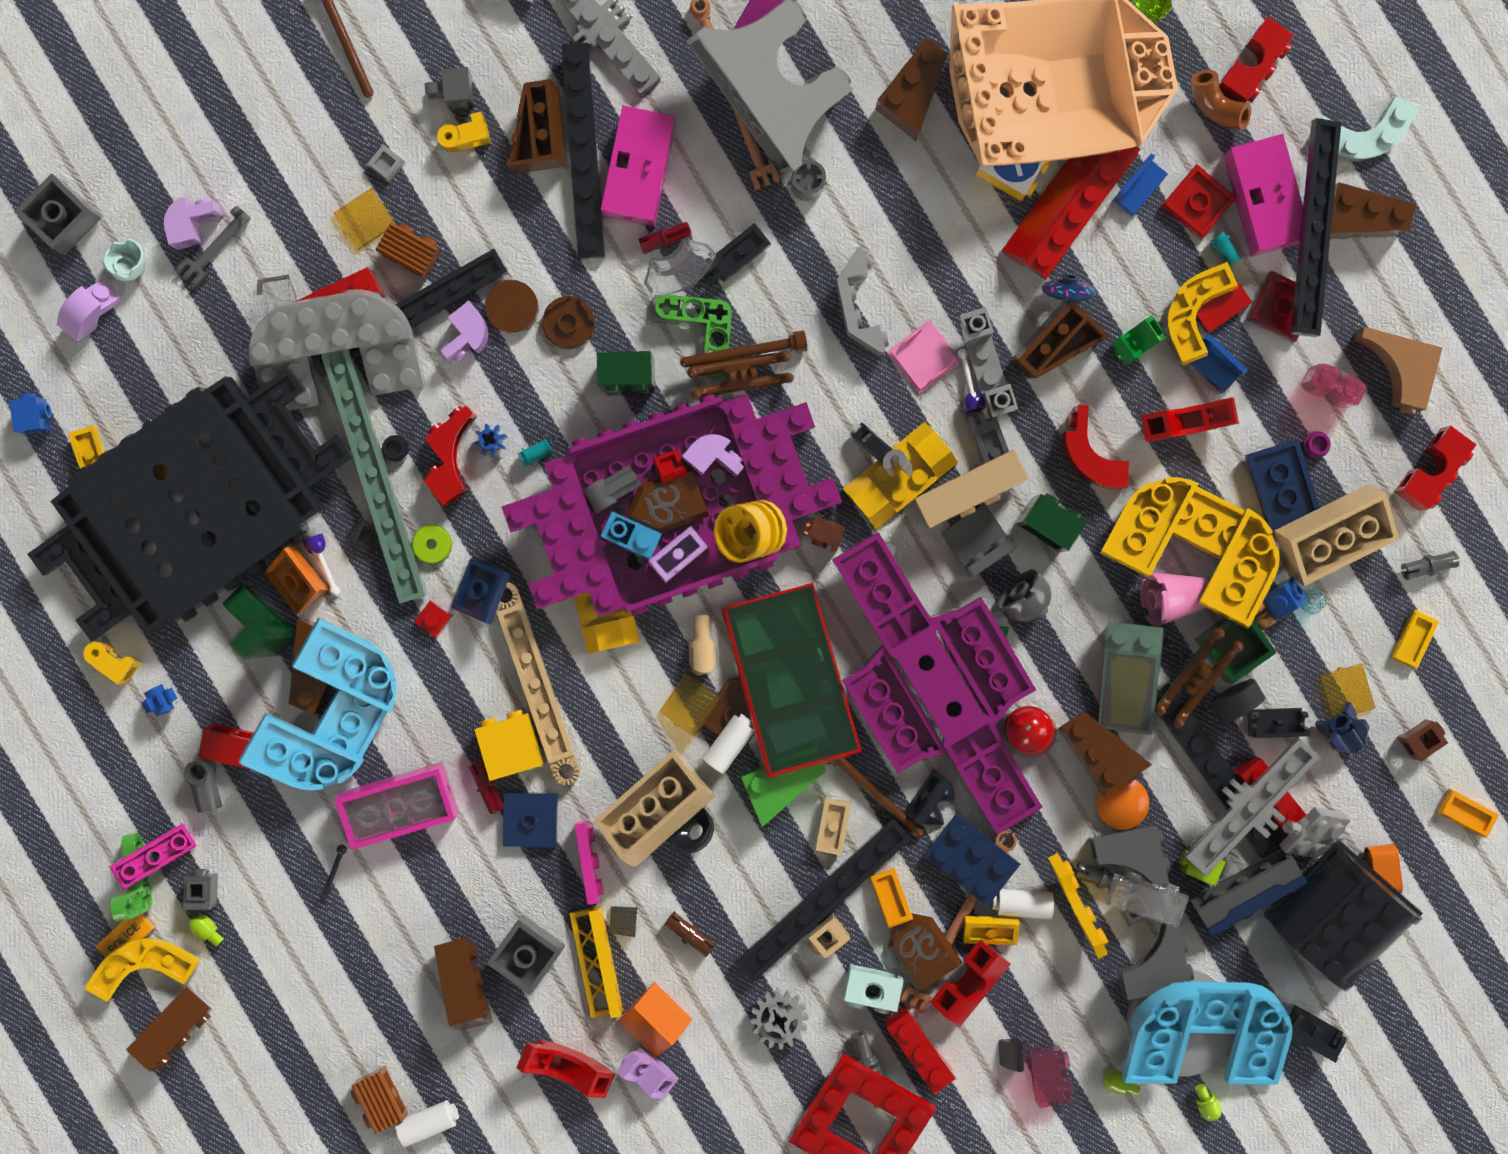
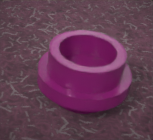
[1303,431,1331,458]

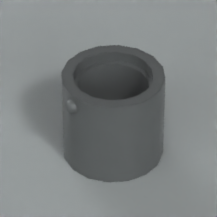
[788,159,827,201]

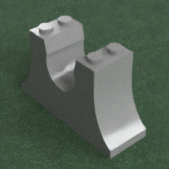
[686,0,853,174]

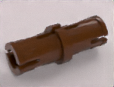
[664,911,716,958]

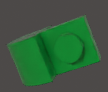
[1111,315,1167,365]

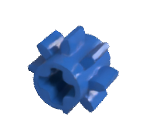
[474,423,508,457]
[140,684,178,717]

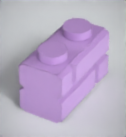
[648,526,708,583]

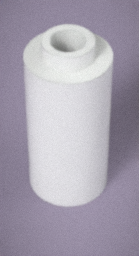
[702,714,755,774]
[991,889,1054,919]
[395,1100,459,1147]

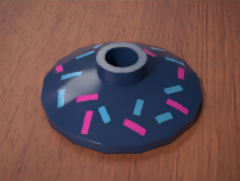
[1042,274,1096,302]

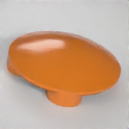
[1096,779,1149,830]

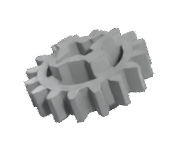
[750,988,808,1049]

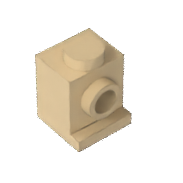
[807,913,851,959]

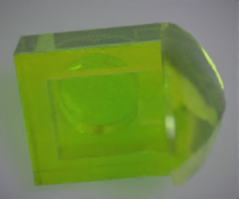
[1131,0,1172,22]

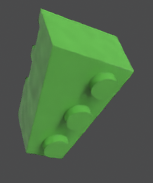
[741,745,826,827]

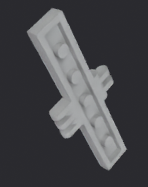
[559,0,661,97]
[1185,737,1320,876]

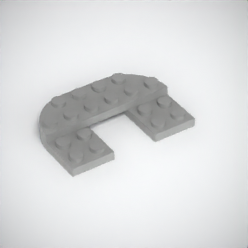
[249,289,425,411]

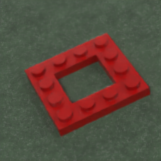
[789,1053,936,1154]

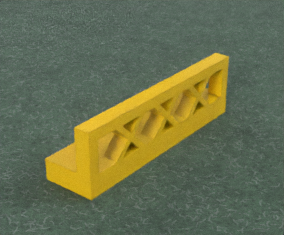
[569,906,623,1018]

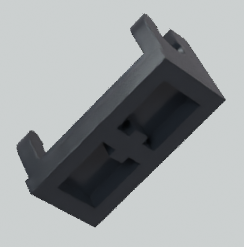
[1247,708,1310,738]
[1289,1005,1347,1063]

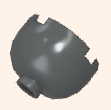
[997,569,1052,622]

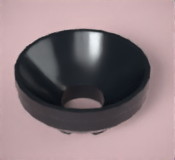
[668,808,714,853]

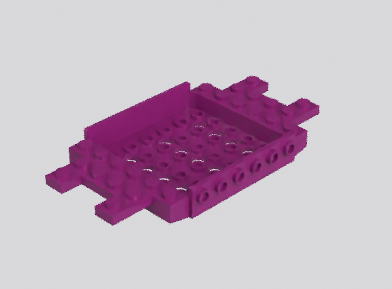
[501,394,842,617]

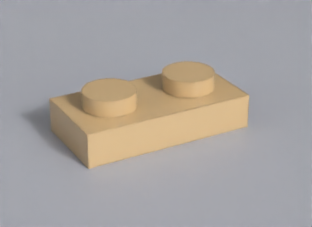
[815,797,851,856]

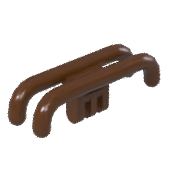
[687,351,794,399]
[1155,628,1243,728]

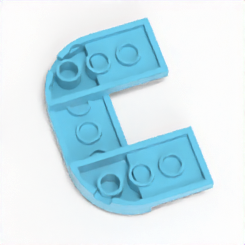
[238,617,397,790]
[1122,982,1292,1085]

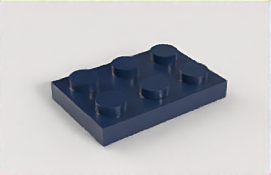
[1244,439,1320,531]
[924,813,1021,907]

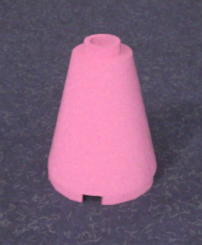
[1140,572,1210,626]

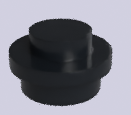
[382,435,409,462]

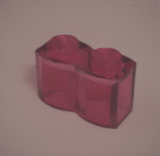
[1301,363,1367,408]
[1027,1045,1074,1108]

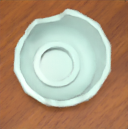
[103,238,146,281]

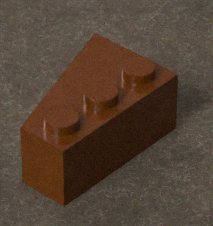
[875,37,948,141]
[506,79,566,174]
[1330,182,1417,239]
[1009,301,1110,379]
[289,619,333,715]
[1057,711,1153,796]
[434,938,493,1031]
[126,986,212,1072]

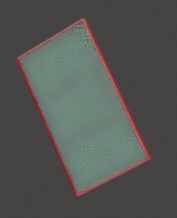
[721,583,862,778]

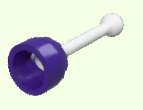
[958,349,986,413]
[302,533,340,597]

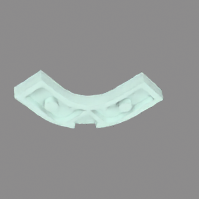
[1307,96,1419,161]

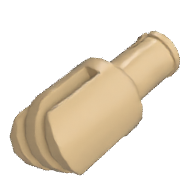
[689,615,716,676]

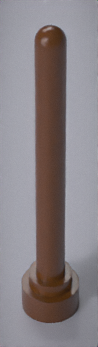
[321,0,374,98]
[680,330,808,368]
[826,742,923,838]

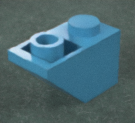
[601,512,662,560]

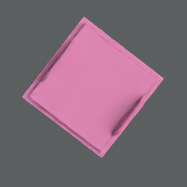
[888,320,961,394]

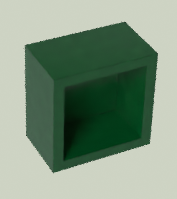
[597,351,655,396]
[1015,493,1087,553]
[1194,617,1277,684]

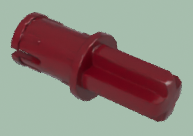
[638,222,692,255]
[468,761,504,814]

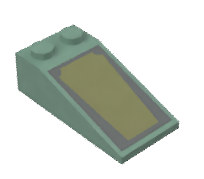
[1098,622,1165,735]

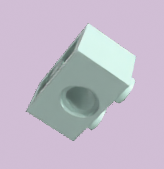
[843,964,904,1014]

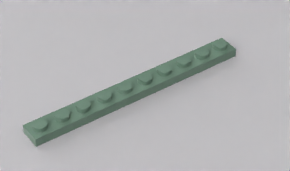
[321,349,427,604]

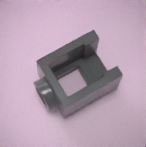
[182,869,218,910]

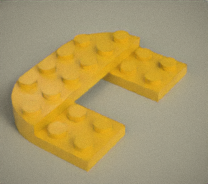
[1100,477,1279,629]

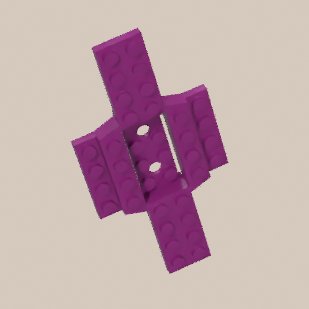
[832,532,1043,835]

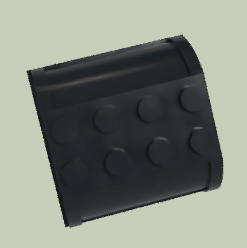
[1264,839,1423,991]

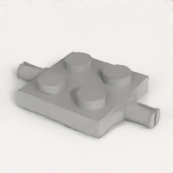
[1279,807,1351,858]

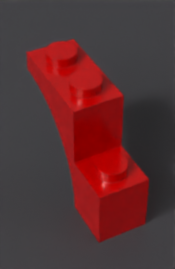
[423,405,477,507]

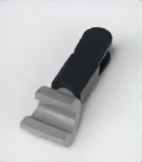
[850,422,913,477]

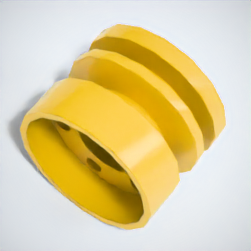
[714,500,787,562]

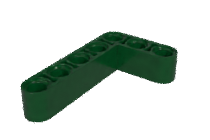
[223,584,296,659]

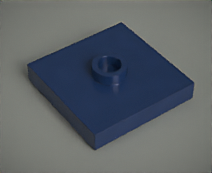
[451,558,511,625]
[503,792,558,847]

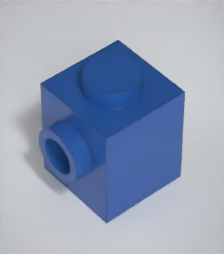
[9,393,52,435]
[1263,576,1307,620]

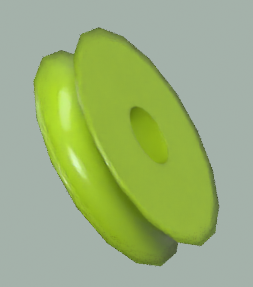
[411,524,452,564]

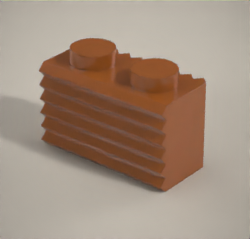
[375,222,441,280]
[351,1066,408,1134]

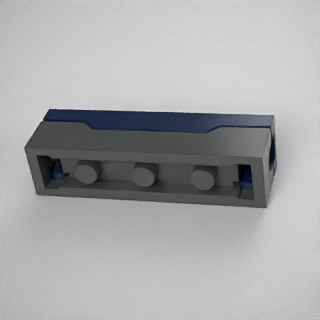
[1190,848,1307,936]

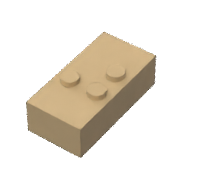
[915,450,1028,528]
[1275,484,1399,586]
[593,750,715,867]

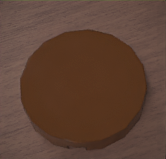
[485,280,539,333]
[542,296,595,350]

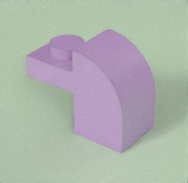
[164,197,223,250]
[57,280,120,342]
[440,301,489,363]
[681,434,744,478]
[616,1047,679,1100]

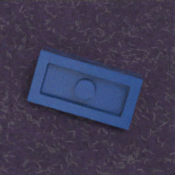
[1112,152,1168,217]
[1189,334,1248,394]

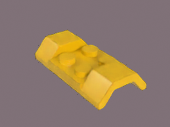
[842,422,958,530]
[574,592,640,654]

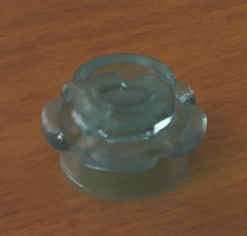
[1300,588,1326,614]

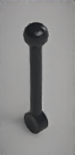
[321,844,347,898]

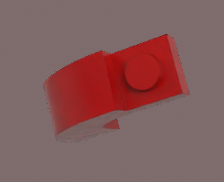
[1141,397,1239,442]
[1061,405,1129,490]
[516,1040,616,1099]

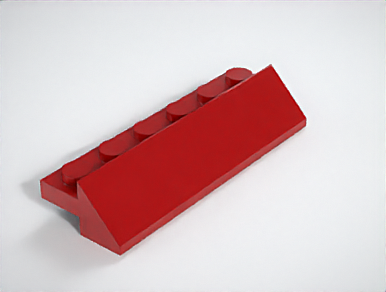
[1001,147,1141,280]

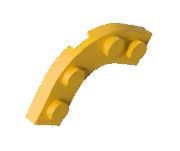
[1168,262,1238,366]
[68,425,168,480]
[1048,853,1108,959]
[84,938,201,1002]

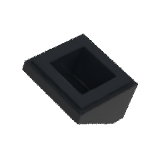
[998,1038,1024,1072]

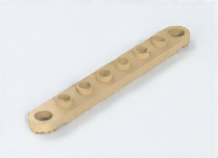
[496,582,580,785]

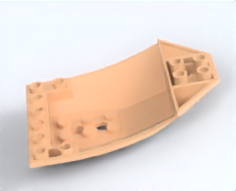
[949,0,1178,167]

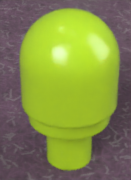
[189,914,223,947]
[1103,1069,1141,1096]
[1195,1084,1222,1121]

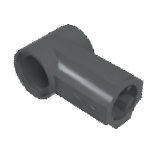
[583,466,641,514]
[184,758,222,813]

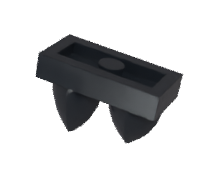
[904,769,955,826]

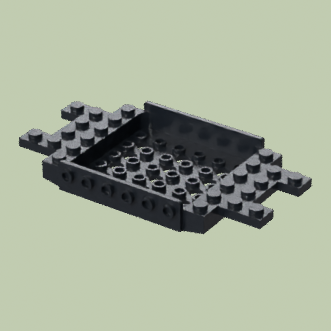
[27,368,354,642]

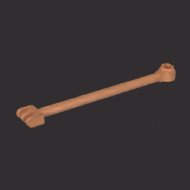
[690,0,780,191]
[900,829,1017,1013]

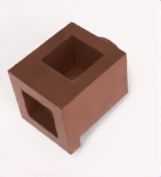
[803,516,845,553]
[1397,720,1448,761]

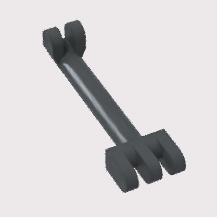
[175,206,251,289]

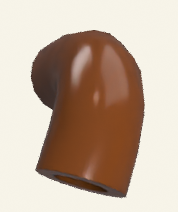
[1191,70,1251,130]

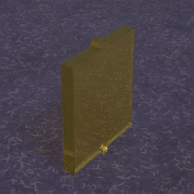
[333,188,397,250]
[1319,663,1375,719]
[659,673,721,737]

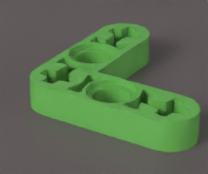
[654,295,732,378]
[110,833,152,921]

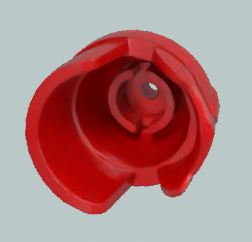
[1005,706,1057,757]

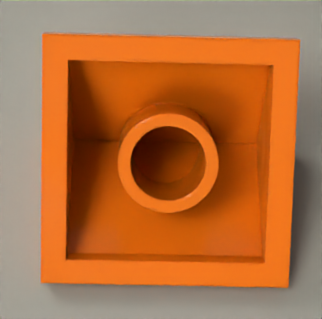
[264,547,329,615]
[617,982,692,1058]

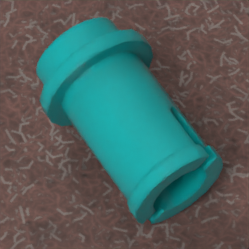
[1210,231,1242,266]
[518,438,553,467]

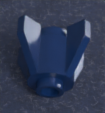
[1315,702,1370,754]

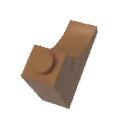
[1353,327,1443,415]

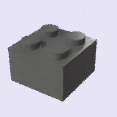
[14,173,102,255]
[486,914,566,995]

